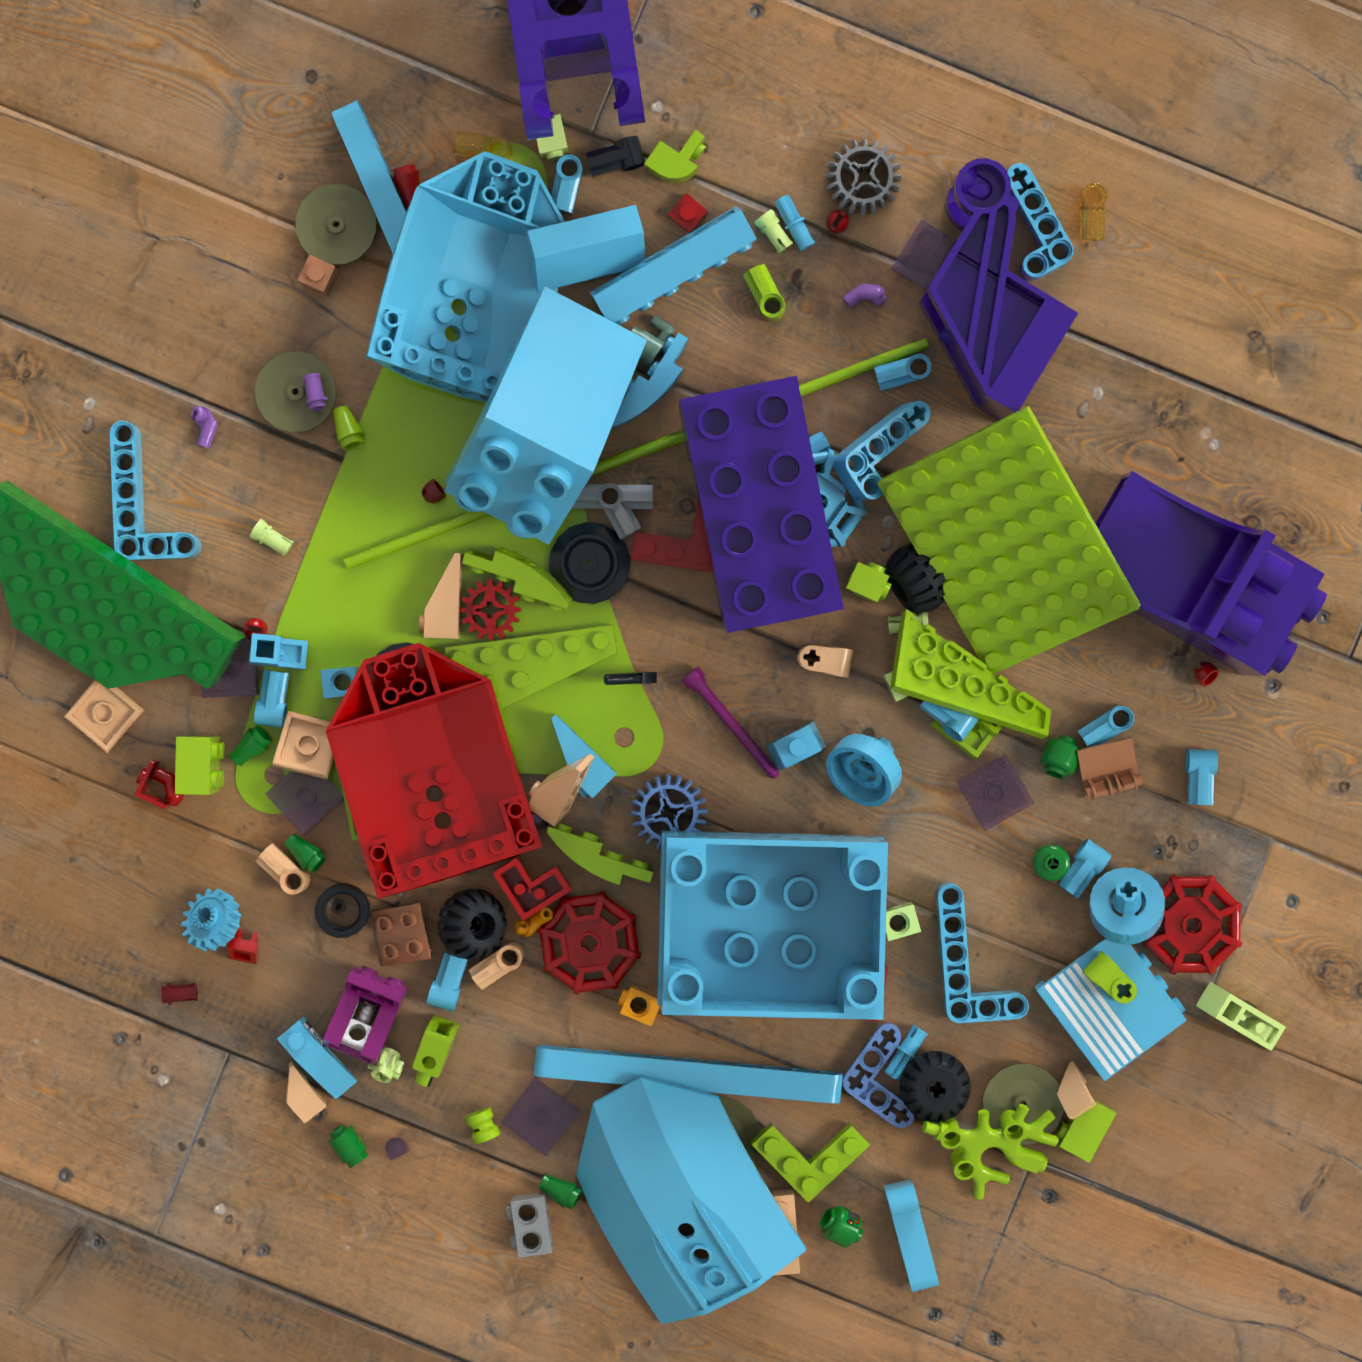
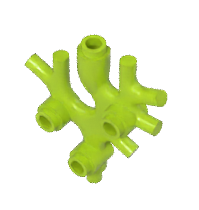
[922,1104,1059,1200]

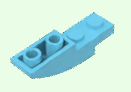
[612,332,688,429]

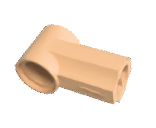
[255,843,311,895]
[468,941,525,990]

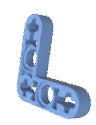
[842,1022,914,1128]

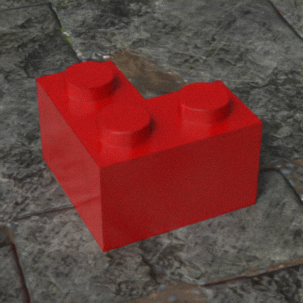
[493,856,573,921]

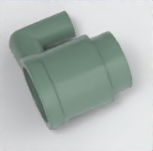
[631,315,675,367]

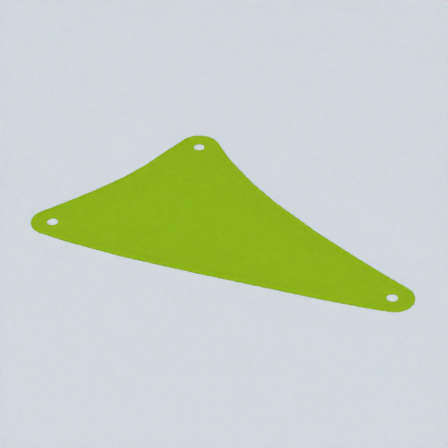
[235,142,664,814]

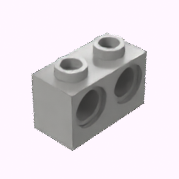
[506,1192,554,1258]

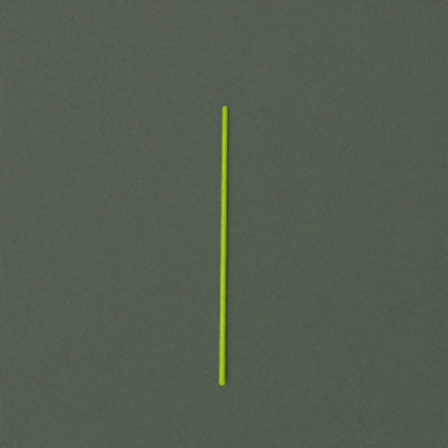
[344,338,929,569]

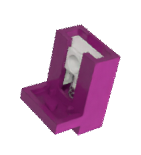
[323,966,407,1066]

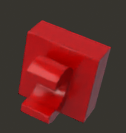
[227,929,259,964]

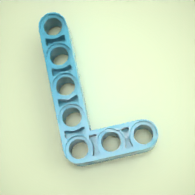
[110,421,202,561]
[936,882,1029,1023]

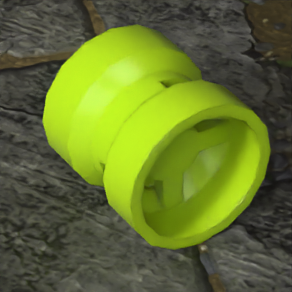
[464,1107,501,1144]

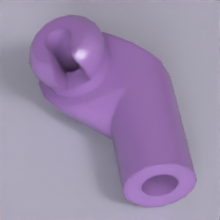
[842,283,886,308]
[190,406,217,449]

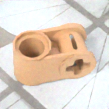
[797,645,853,678]

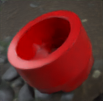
[826,210,849,234]
[244,618,268,639]
[1194,662,1220,687]

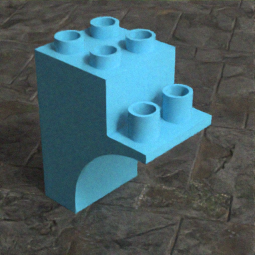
[444,287,647,545]

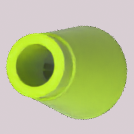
[332,406,365,450]

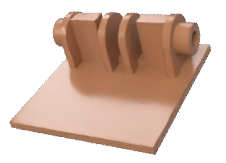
[1077,736,1143,800]
[371,902,433,967]

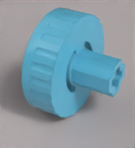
[826,734,902,807]
[1089,867,1165,944]

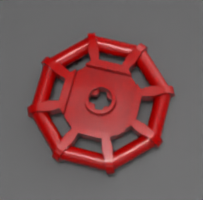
[1142,874,1243,975]
[537,891,642,995]

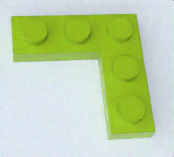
[750,1122,870,1203]

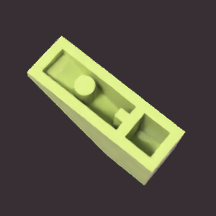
[1196,981,1286,1051]

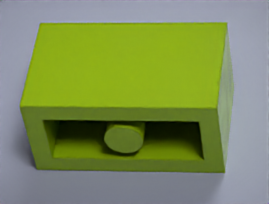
[1055,1098,1117,1163]

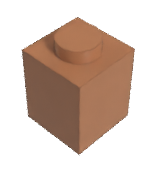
[298,254,340,297]

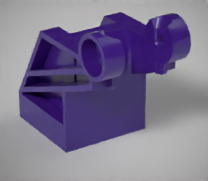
[507,0,645,140]
[919,158,1078,421]

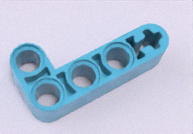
[1007,163,1074,281]
[833,401,931,501]
[884,1179,939,1292]

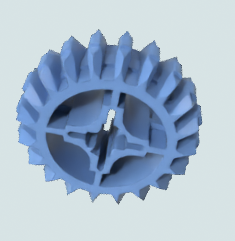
[631,774,707,849]

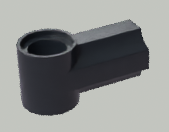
[586,136,645,178]

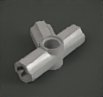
[571,483,653,540]

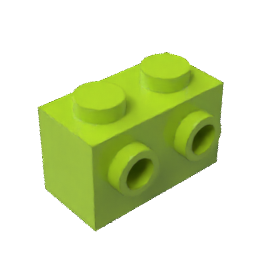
[843,562,891,603]

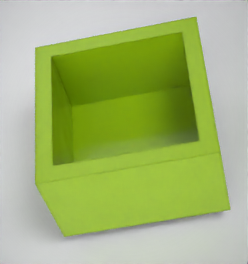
[175,735,225,795]

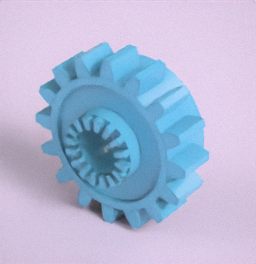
[181,888,241,952]

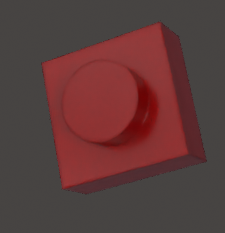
[668,193,708,234]

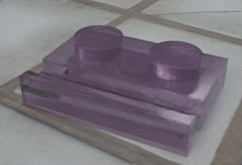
[891,219,956,290]

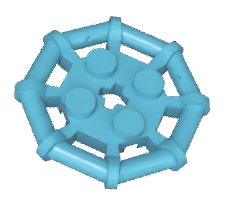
[813,449,867,548]

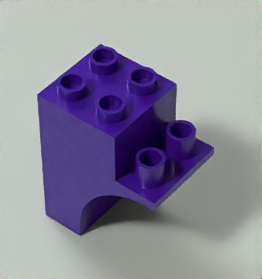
[1095,471,1327,676]

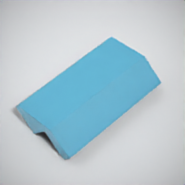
[526,205,645,293]

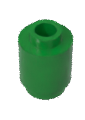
[328,1124,368,1168]

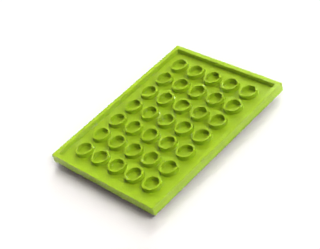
[877,406,1141,674]

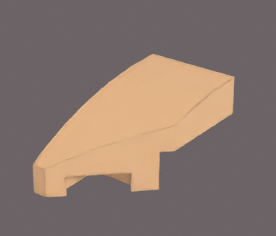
[1057,1061,1096,1120]
[285,1062,327,1124]

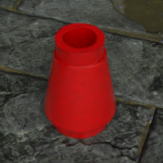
[392,164,420,208]

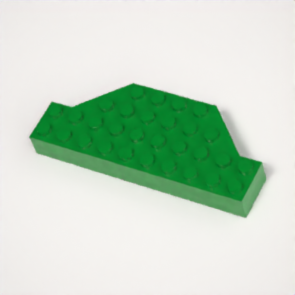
[0,481,245,690]

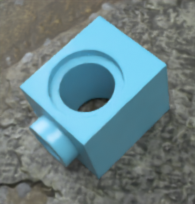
[321,667,358,698]

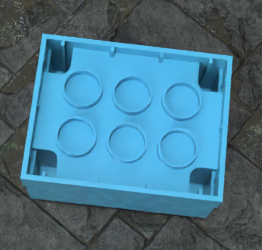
[657,830,888,1020]

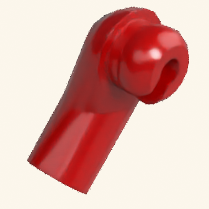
[152,766,184,806]

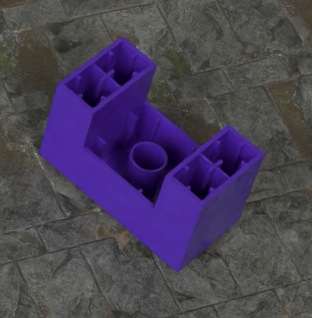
[678,376,844,633]

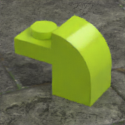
[644,130,706,183]

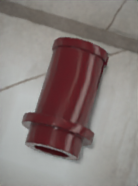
[161,983,198,1006]

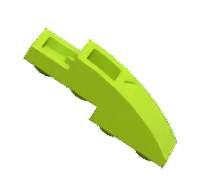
[462,547,573,611]
[547,823,654,885]

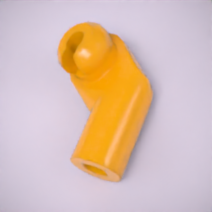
[514,907,553,937]

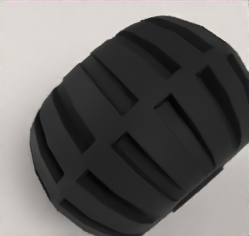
[885,544,946,613]
[438,889,507,959]
[900,1051,971,1122]

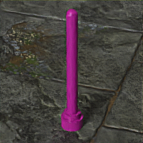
[681,666,779,779]

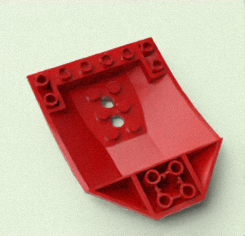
[325,643,542,899]

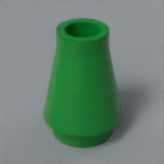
[229,725,272,766]
[284,833,326,874]
[538,1173,583,1210]

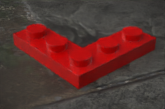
[631,499,713,573]

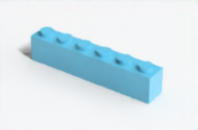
[589,206,757,325]

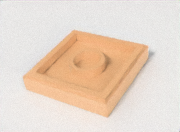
[64,680,145,753]
[272,711,334,780]

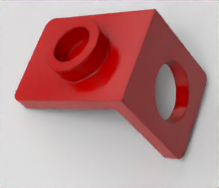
[134,760,170,809]

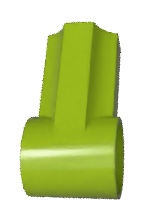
[743,264,786,323]

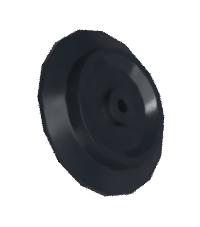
[549,523,630,604]

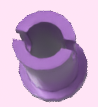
[302,373,328,411]

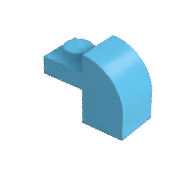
[249,633,308,670]

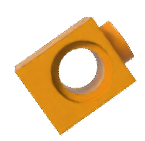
[617,984,660,1026]

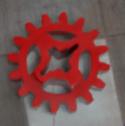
[460,579,522,641]

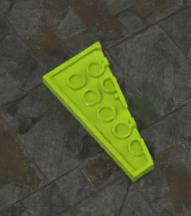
[890,609,1051,739]
[445,625,617,710]

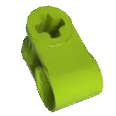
[1082,951,1137,1004]

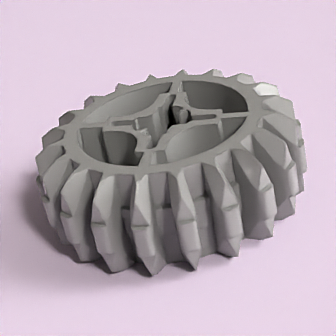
[825,138,902,216]

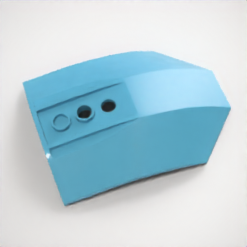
[366,151,565,402]
[576,1076,807,1324]

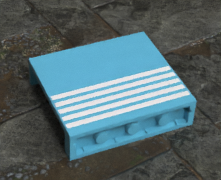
[1033,938,1187,1081]

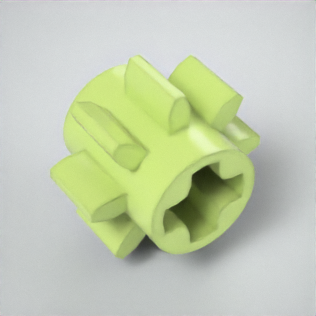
[367,1047,404,1083]

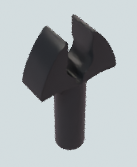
[603,672,657,685]

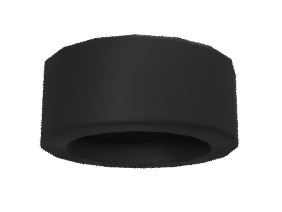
[315,883,370,938]

